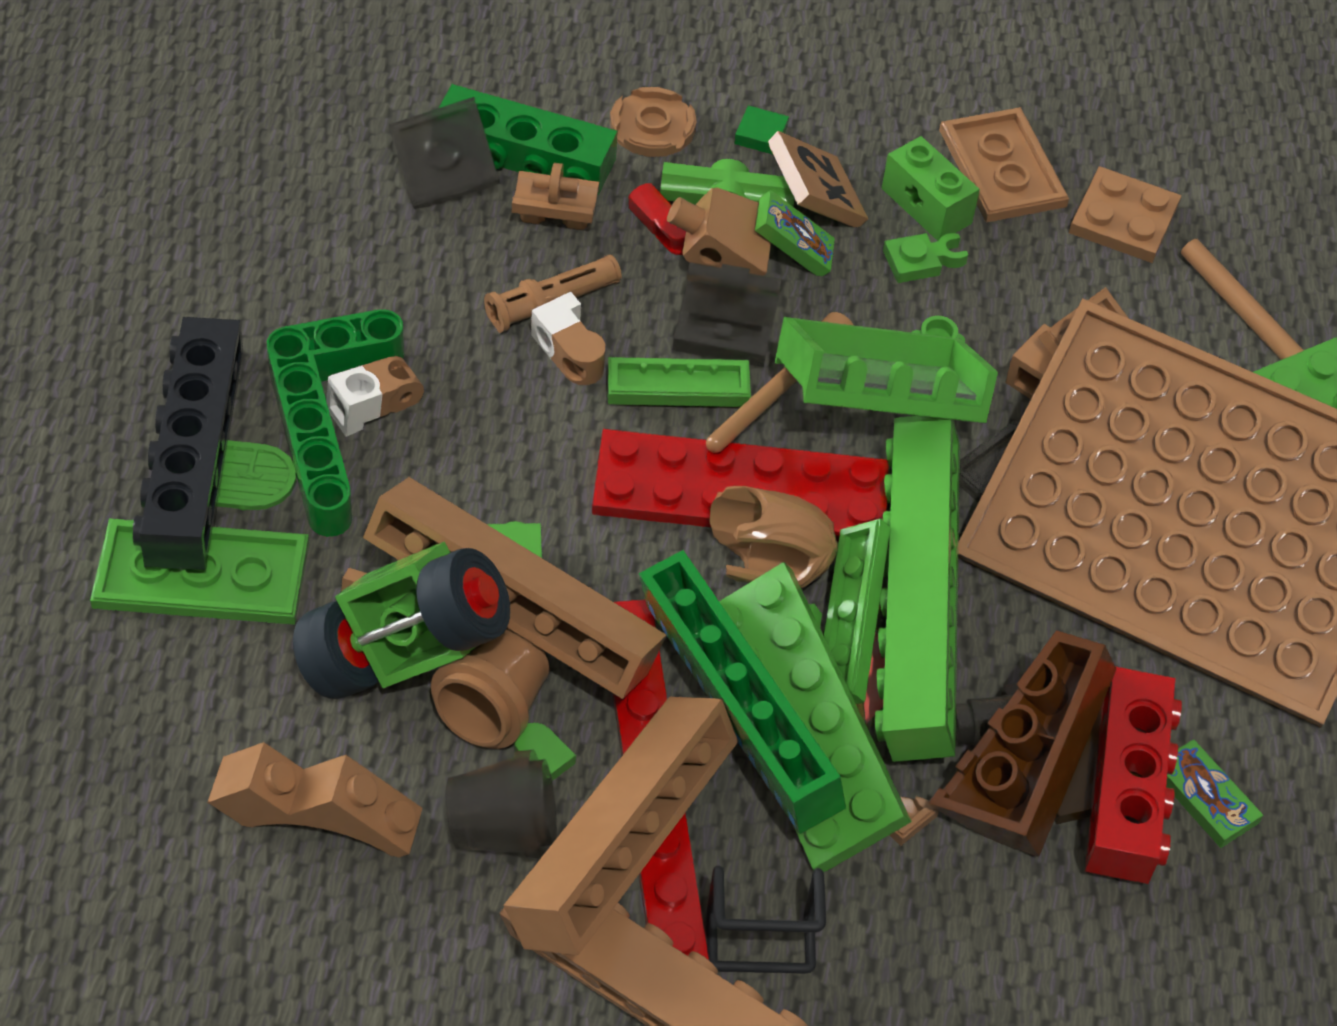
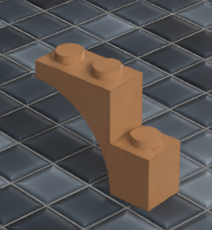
[207,742,423,857]

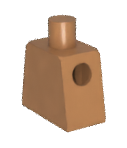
[667,188,771,295]

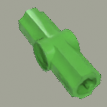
[660,159,794,206]

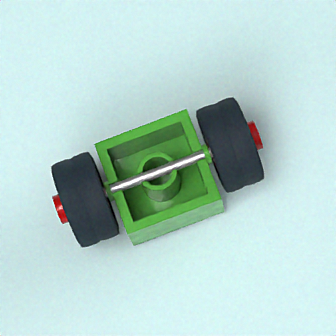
[293,541,510,699]

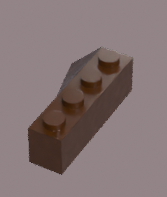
[928,630,1117,857]

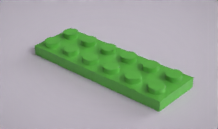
[719,562,912,872]

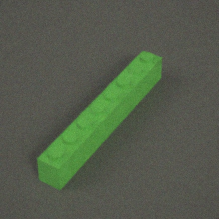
[875,415,960,762]

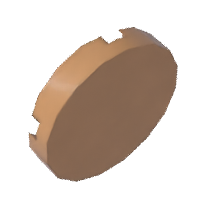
[610,87,697,157]

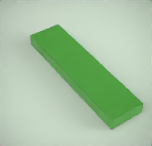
[824,518,891,704]

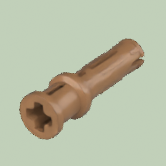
[484,255,622,333]

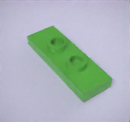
[608,357,751,407]

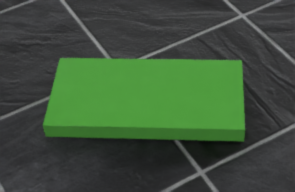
[90,518,309,625]

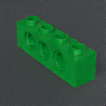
[432,84,618,195]

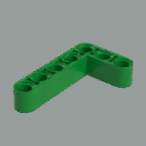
[267,309,404,537]

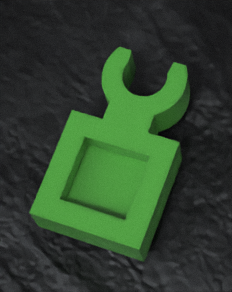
[883,233,968,283]

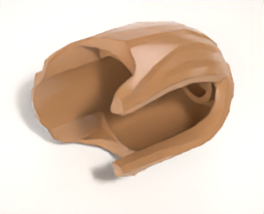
[710,486,838,588]

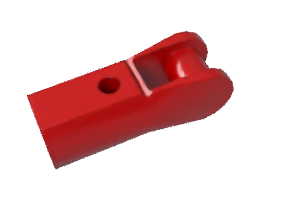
[628,183,686,255]

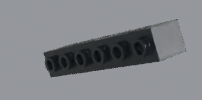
[133,317,243,570]

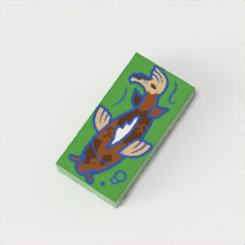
[755,190,835,277]
[1166,739,1263,848]

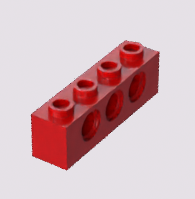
[1085,666,1182,884]

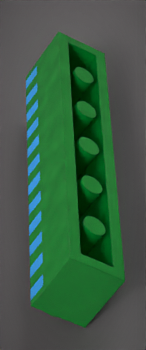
[638,550,846,834]

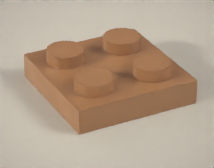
[1069,166,1182,263]

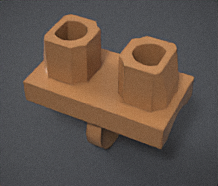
[512,163,599,230]

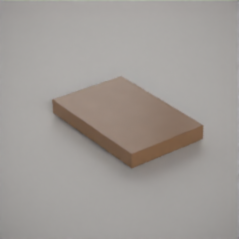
[939,107,1069,223]

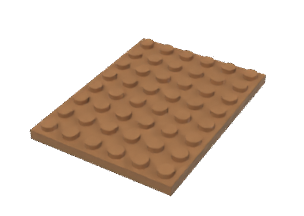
[958,298,1337,728]

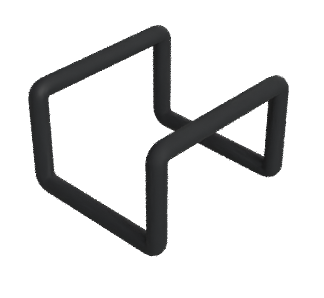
[706,865,826,974]

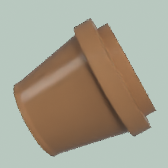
[431,629,549,749]

